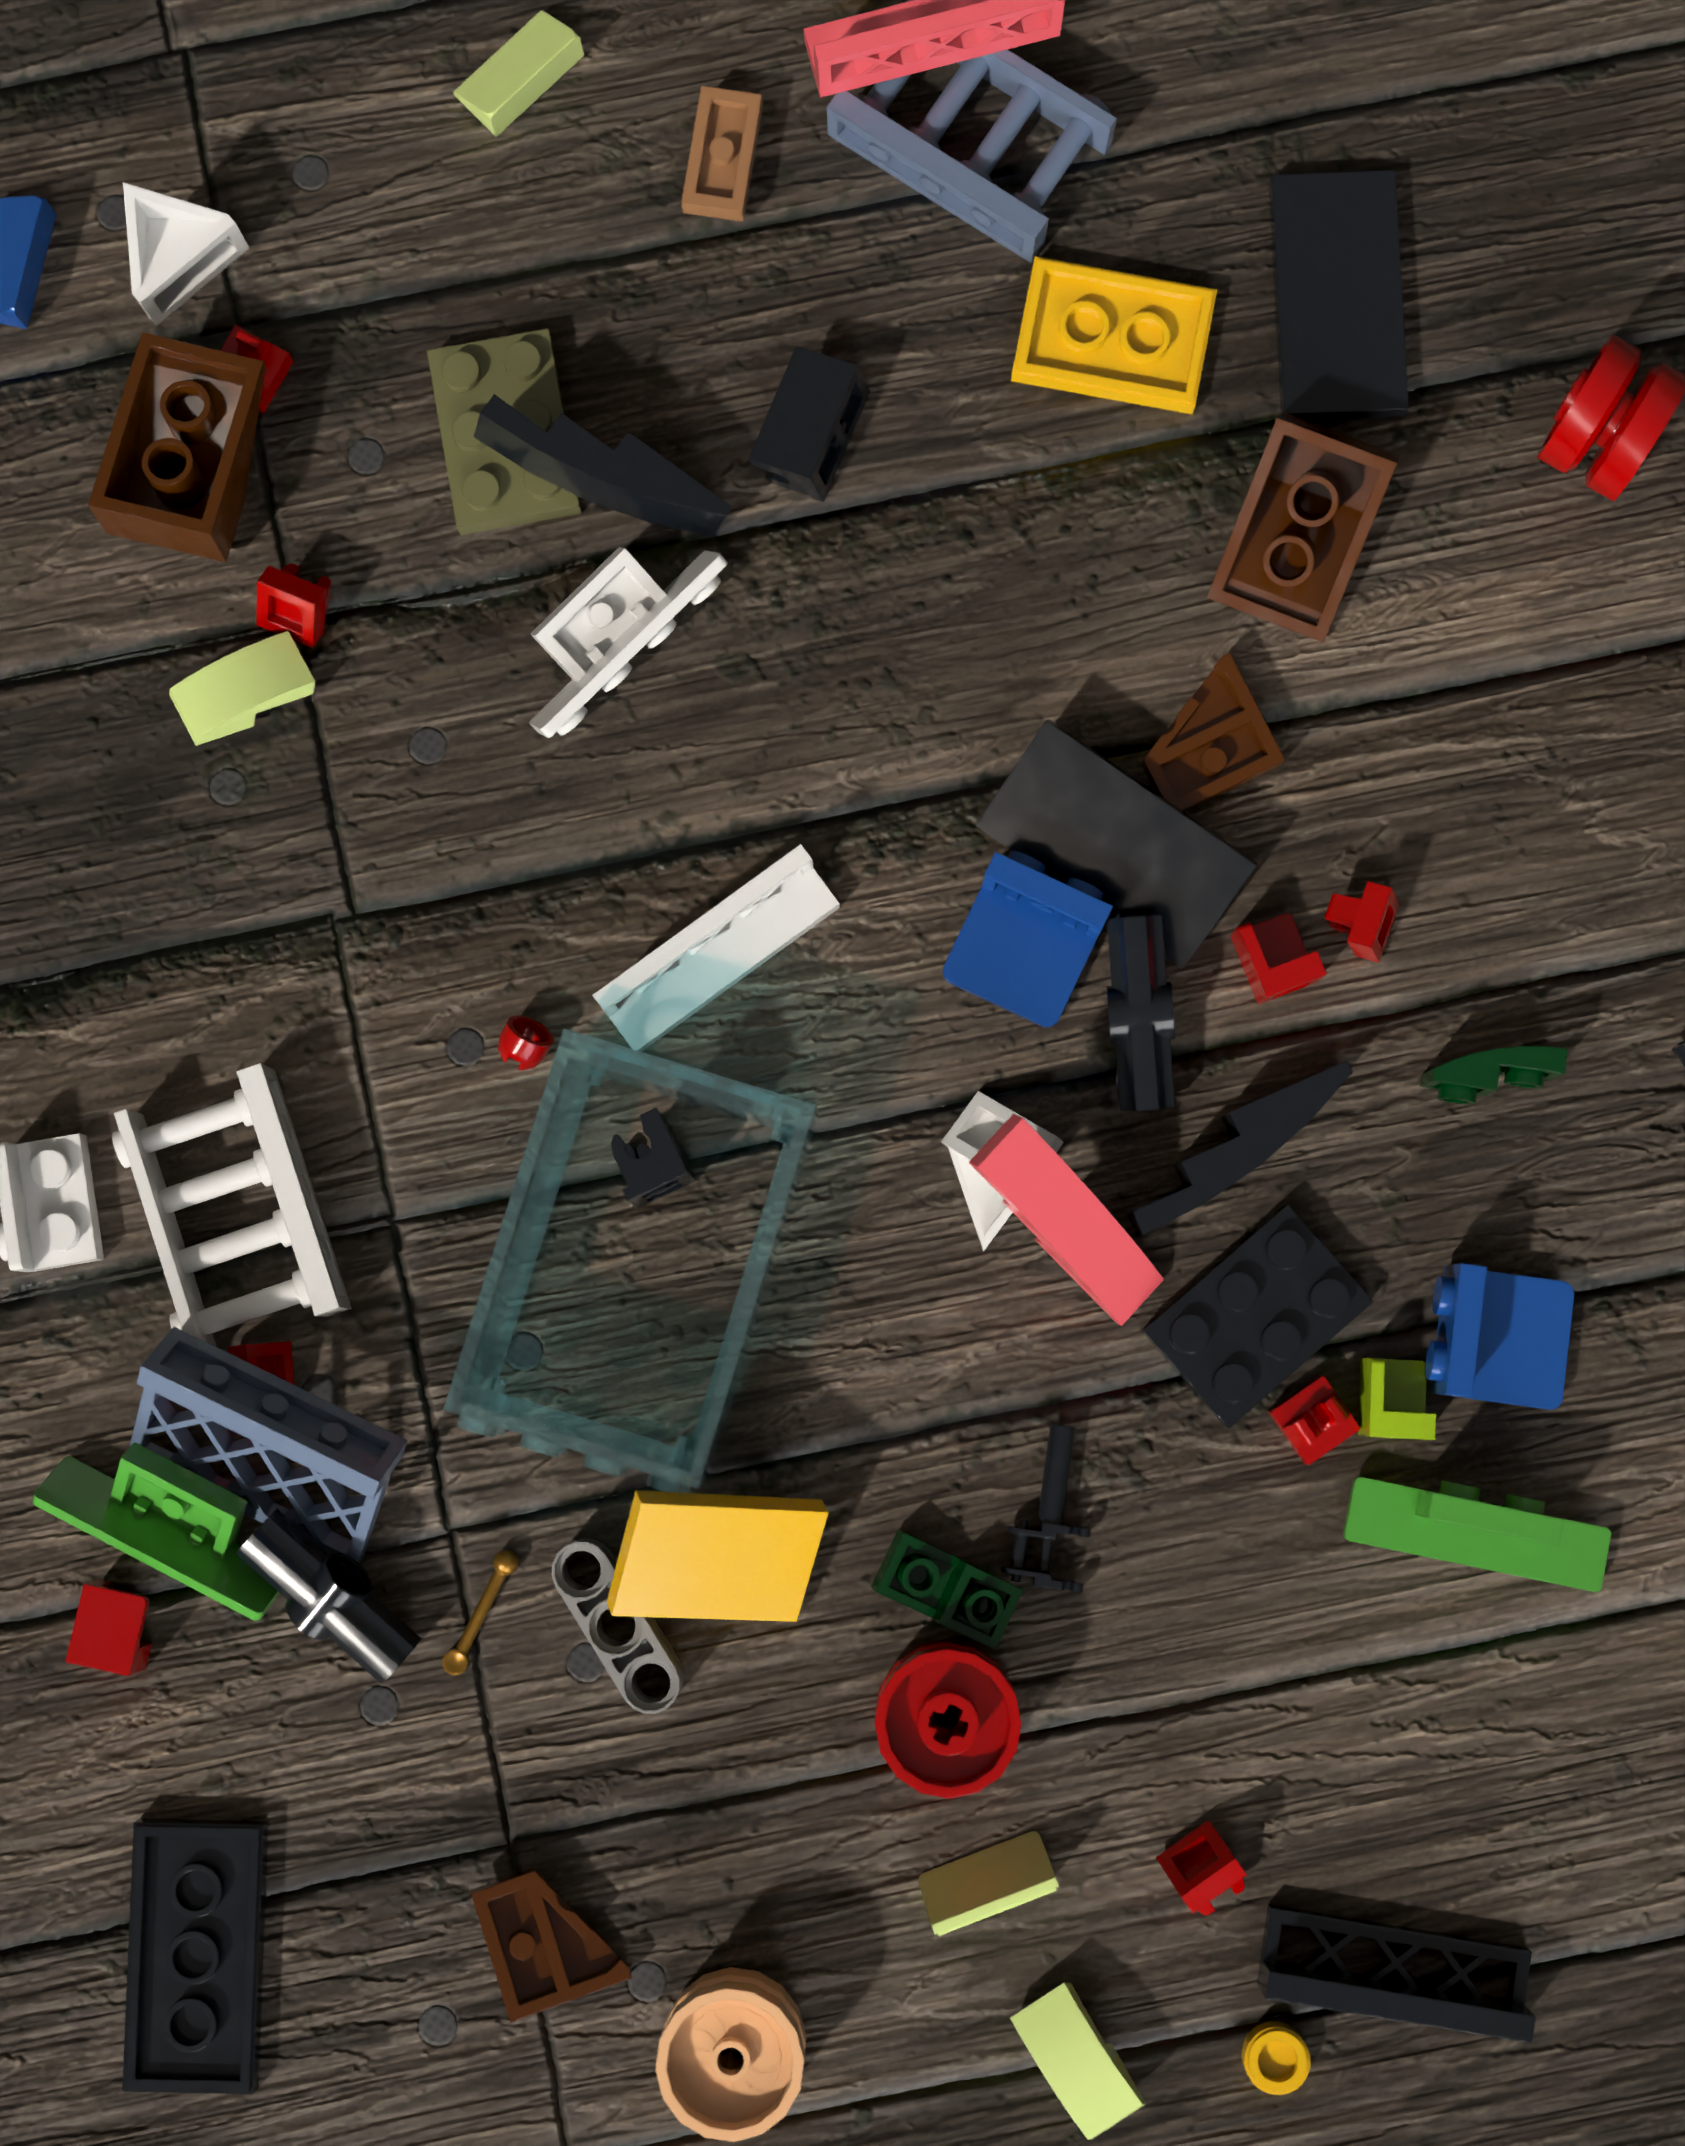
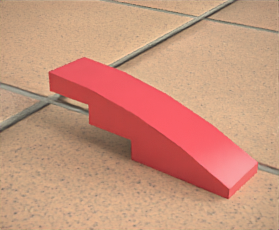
[968,1114,1164,1326]

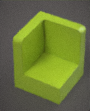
[1358,1358,1436,1440]

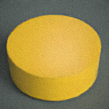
[1241,2021,1311,2095]

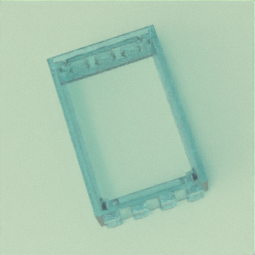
[443,1029,819,1493]

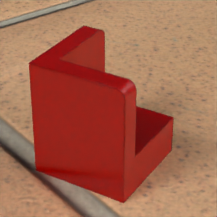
[1230,913,1327,1005]
[65,1579,152,1676]

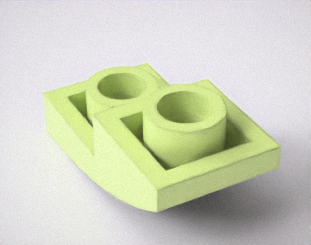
[169,631,315,746]
[1010,1982,1146,2140]

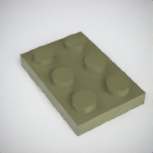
[427,329,582,535]

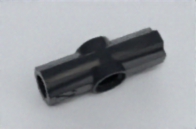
[1107,915,1175,1111]
[236,1509,422,1683]

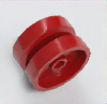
[1536,334,1685,502]
[875,1639,1022,1799]

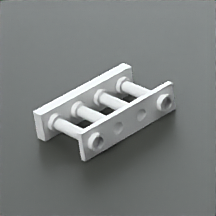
[112,1063,352,1347]

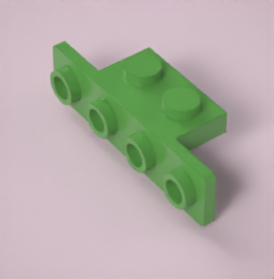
[32,1442,279,1621]
[1343,1476,1611,1592]

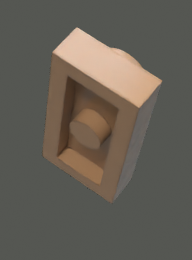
[681,86,763,222]

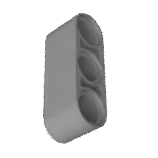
[552,1537,684,1714]

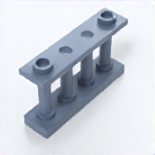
[827,0,1117,264]

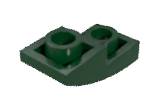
[1420,1046,1568,1104]
[871,1529,1023,1650]

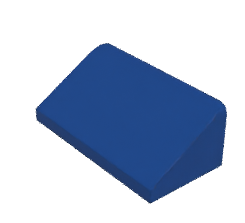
[0,196,57,329]

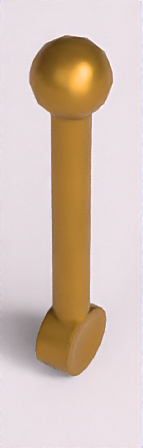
[442,1550,519,1676]

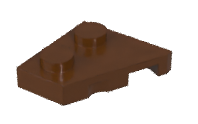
[1141,653,1285,813]
[471,1868,632,2023]

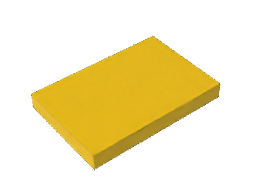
[1011,256,1217,415]
[606,1490,829,1622]

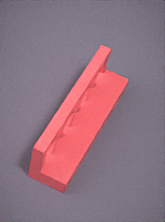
[804,0,1065,98]

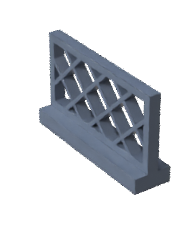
[129,1327,408,1563]

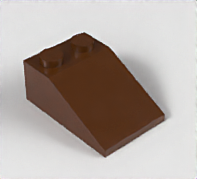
[88,332,266,562]
[1207,412,1400,643]

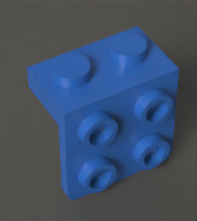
[943,851,1113,1028]
[1425,1263,1574,1410]

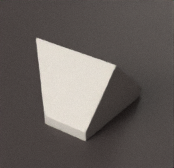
[123,182,250,326]
[941,1091,1064,1252]

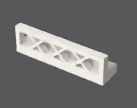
[593,844,840,1055]

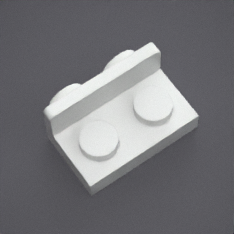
[0,1133,104,1272]

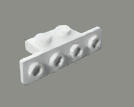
[529,547,728,738]

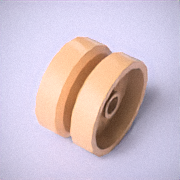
[655,1967,807,2142]

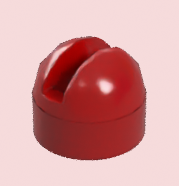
[498,1015,554,1071]

